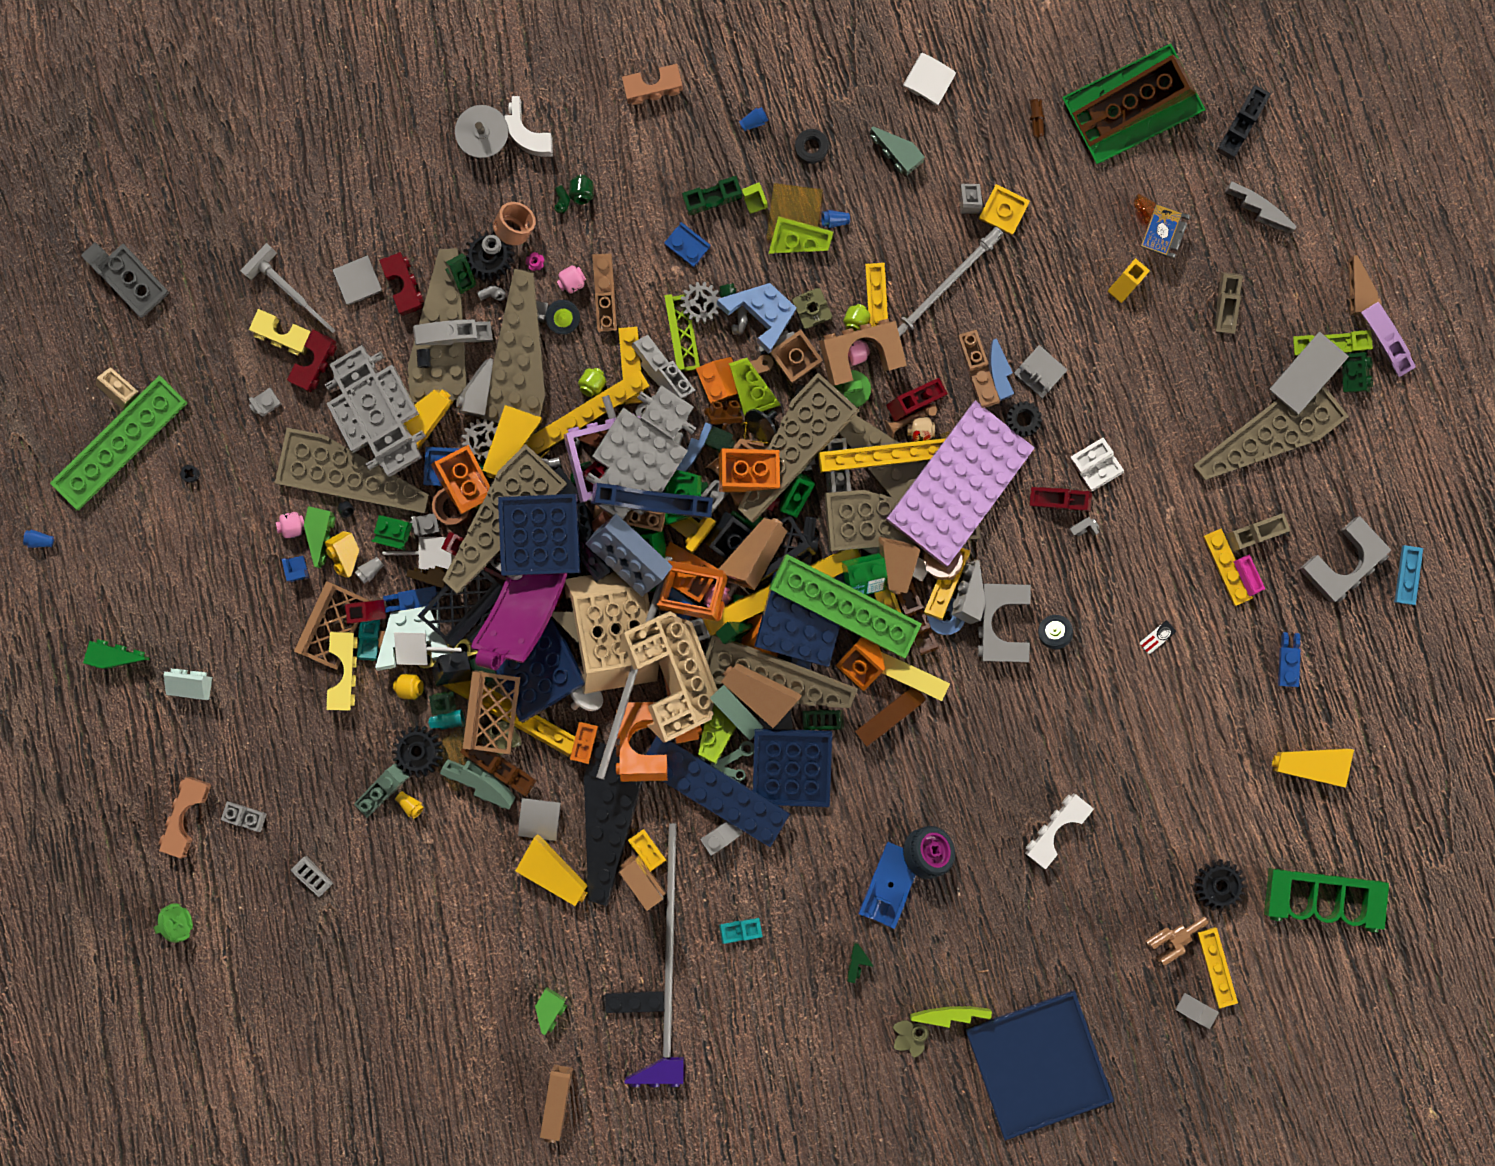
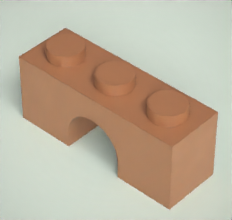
[622,64,683,105]

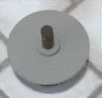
[455,105,508,158]

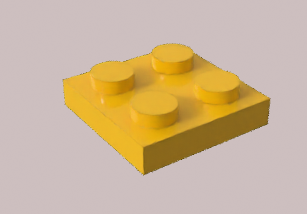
[979,184,1030,236]

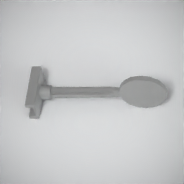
[240,243,336,333]

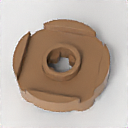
[924,551,963,580]

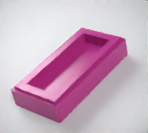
[1234,554,1265,597]

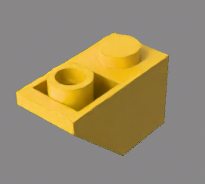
[1107,258,1150,303]
[325,531,359,578]

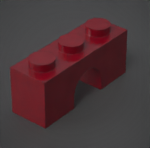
[379,252,424,316]
[287,329,337,393]

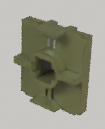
[792,288,833,329]

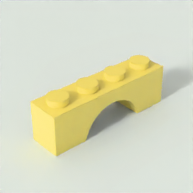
[327,631,358,710]

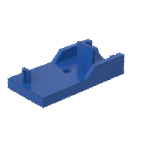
[858,841,916,929]

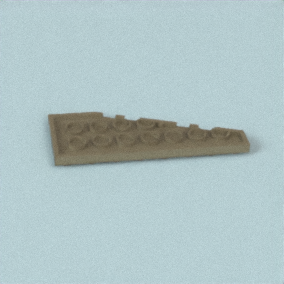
[481,269,546,432]
[1192,386,1349,481]
[275,428,430,514]
[825,490,980,551]

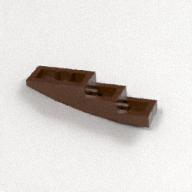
[896,580,938,655]
[855,687,926,747]
[460,740,537,796]

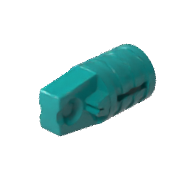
[428,709,465,730]

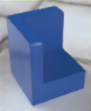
[282,556,309,582]

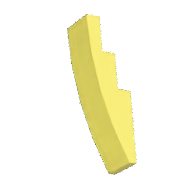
[881,652,950,701]

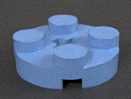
[927,598,964,635]

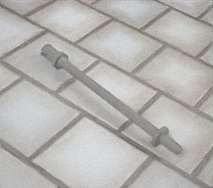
[898,227,1004,336]

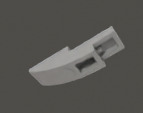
[413,319,493,345]
[632,335,695,399]

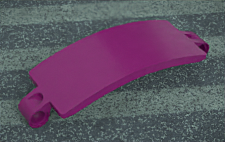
[471,573,568,670]

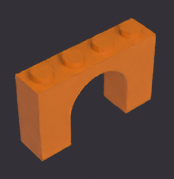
[616,702,668,782]

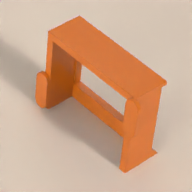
[657,560,728,622]

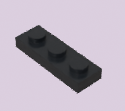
[605,991,664,1013]

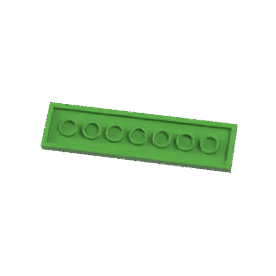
[50,375,188,510]
[769,554,922,658]

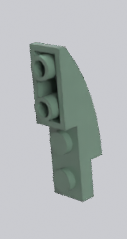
[440,759,516,809]

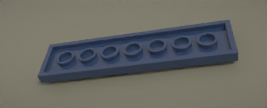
[646,736,791,847]

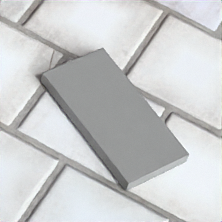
[1269,332,1349,415]

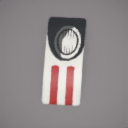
[1140,620,1176,654]

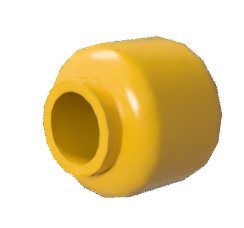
[393,674,424,700]

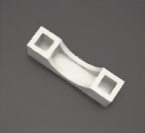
[1025,794,1094,869]

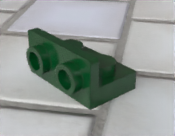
[1342,352,1373,393]

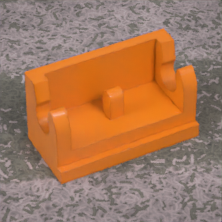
[570,722,598,764]

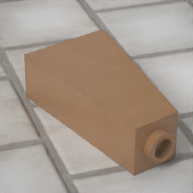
[718,518,788,590]
[721,663,802,728]
[540,1064,573,1143]

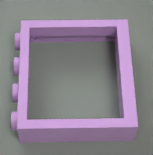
[564,414,640,503]

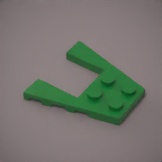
[631,469,702,534]

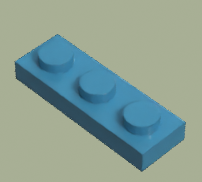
[1394,545,1423,605]

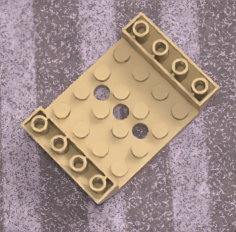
[564,571,659,694]

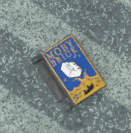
[1140,204,1190,259]

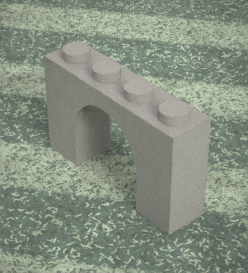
[1299,516,1391,603]
[978,584,1031,662]

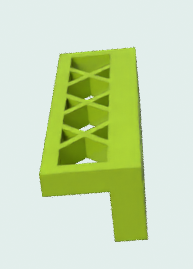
[664,294,700,372]

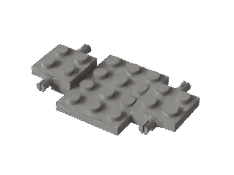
[325,345,426,477]
[586,385,696,519]

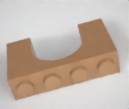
[819,318,907,386]
[619,855,666,911]

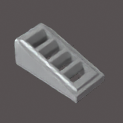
[290,856,333,897]

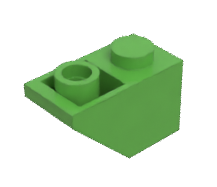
[535,987,567,1035]

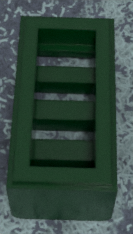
[716,622,754,644]
[803,710,844,730]

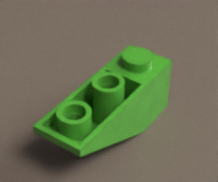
[304,506,336,569]

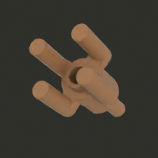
[1145,917,1209,966]

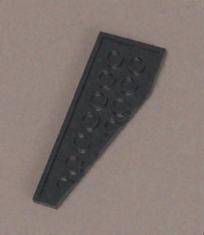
[584,741,643,906]

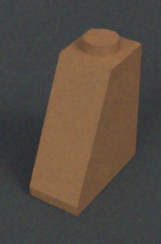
[878,537,920,594]

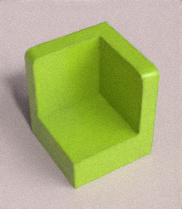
[742,183,768,214]

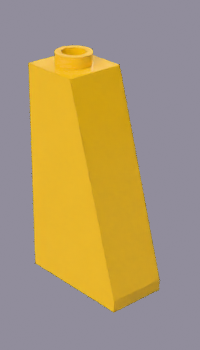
[403,389,454,450]
[482,405,542,479]
[1272,749,1354,788]
[515,834,588,906]

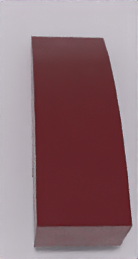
[1029,487,1092,512]

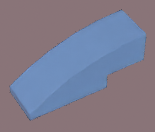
[989,338,1014,401]

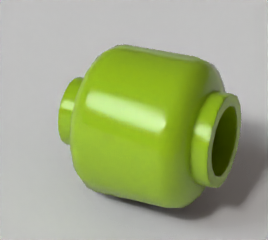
[843,304,871,331]
[578,368,606,397]

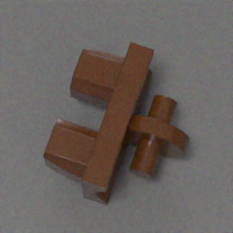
[704,400,743,430]

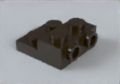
[406,565,449,590]

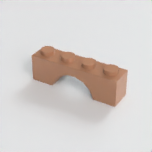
[159,777,212,858]

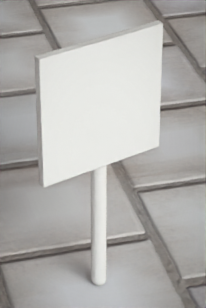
[382,537,452,569]
[394,632,462,665]

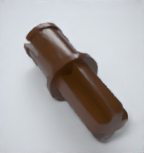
[1030,99,1045,138]

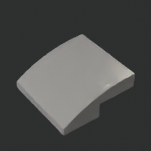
[518,798,561,841]

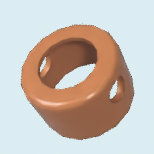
[493,202,536,246]
[432,488,473,526]

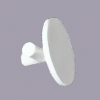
[570,687,603,711]

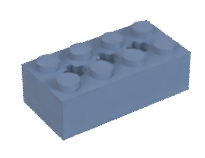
[586,514,673,596]

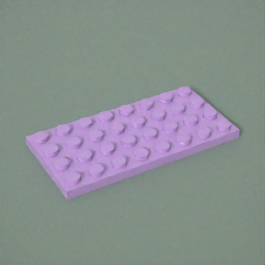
[886,400,1034,567]

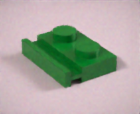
[371,515,413,550]

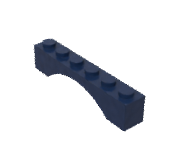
[591,483,713,519]

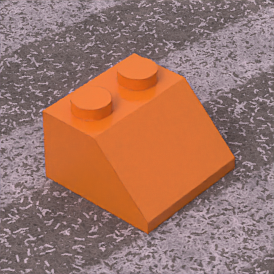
[696,357,738,406]

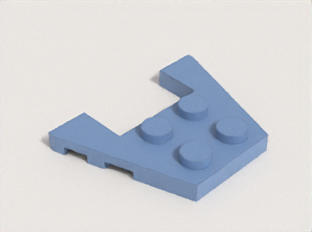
[716,283,796,353]

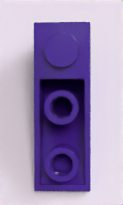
[624,1057,684,1087]

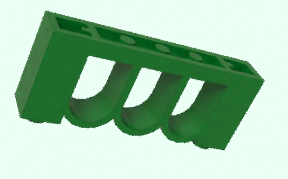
[1264,868,1389,932]

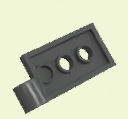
[81,242,170,318]

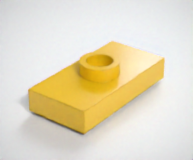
[628,829,666,872]

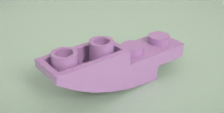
[1361,302,1416,377]

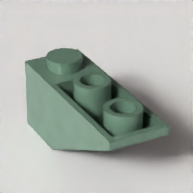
[870,126,925,176]
[354,762,410,818]

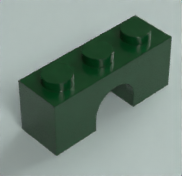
[682,176,742,216]

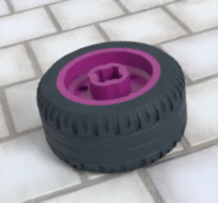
[903,826,955,879]

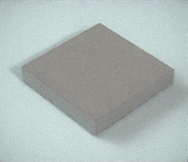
[333,255,383,305]

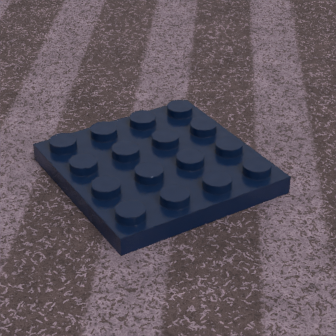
[498,494,580,575]
[754,571,840,667]
[496,616,585,722]
[753,729,832,807]

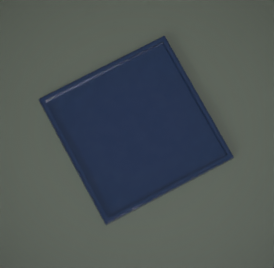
[965,990,1114,1141]

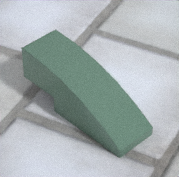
[710,685,764,740]

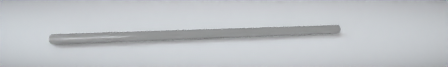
[596,556,673,780]
[663,823,676,1058]

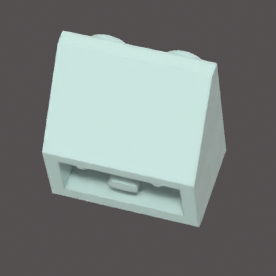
[164,668,212,700]

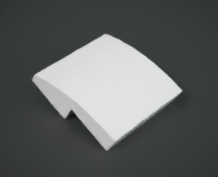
[903,53,956,106]
[1071,438,1124,492]

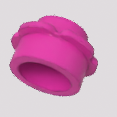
[526,252,544,271]

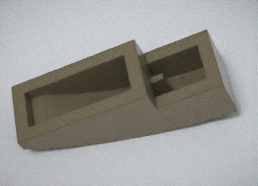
[1215,272,1243,334]
[1226,513,1291,552]

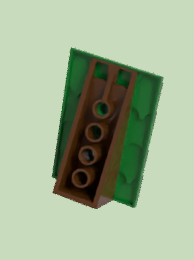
[1062,43,1206,164]

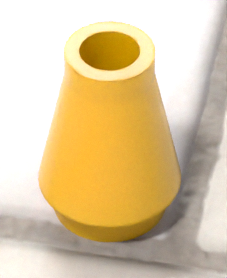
[395,791,424,819]

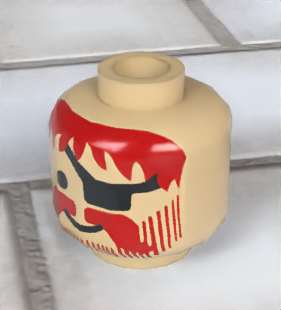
[907,417,935,442]

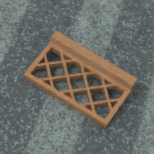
[294,581,369,670]
[463,670,521,754]

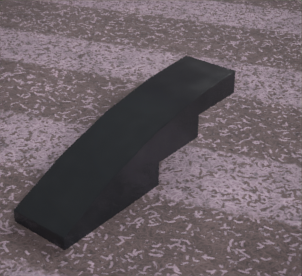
[1216,84,1271,161]

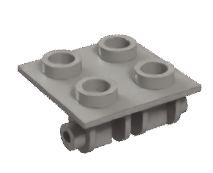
[1014,345,1067,398]

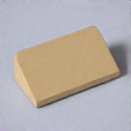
[96,367,139,409]

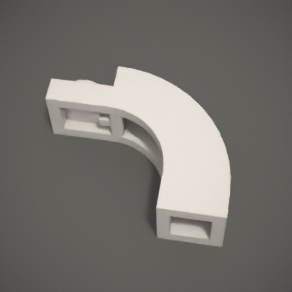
[505,96,553,157]

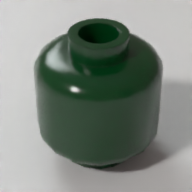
[569,175,594,205]

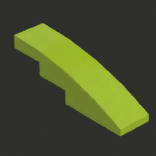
[910,1006,992,1028]

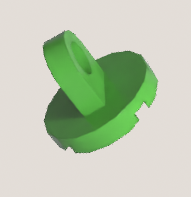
[833,370,871,408]
[153,903,193,943]

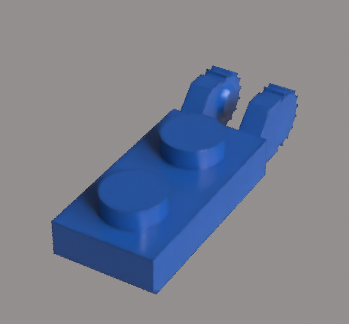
[383,586,437,613]
[1278,632,1301,687]

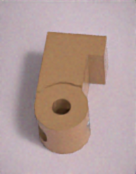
[736,355,773,375]

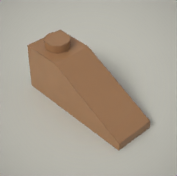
[1348,255,1381,316]

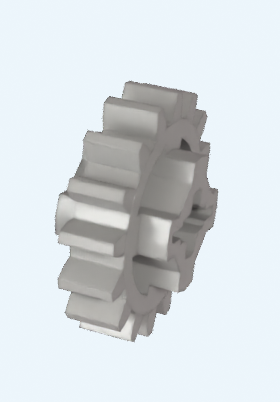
[680,282,721,324]
[462,419,497,461]

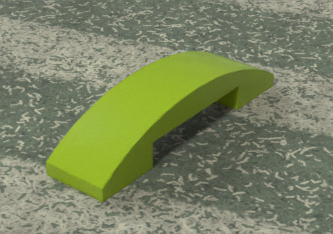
[1293,330,1373,356]

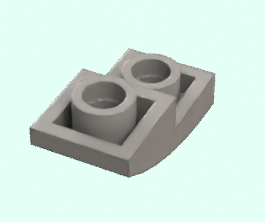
[221,801,267,832]

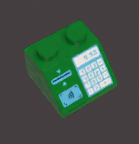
[841,553,888,595]

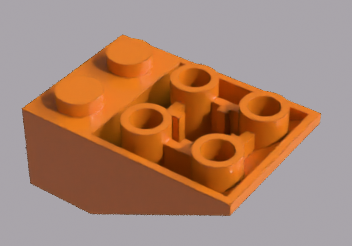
[665,542,718,603]

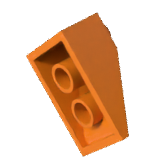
[431,445,490,514]
[719,449,780,492]

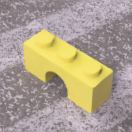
[249,309,311,356]

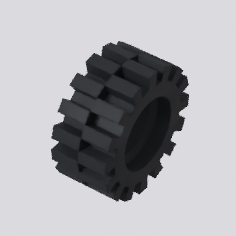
[1006,401,1042,437]

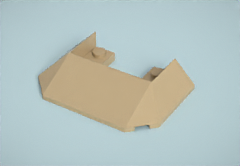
[619,611,718,742]

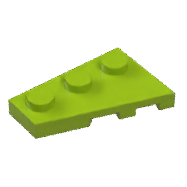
[768,216,834,254]
[729,358,780,417]
[698,703,736,765]

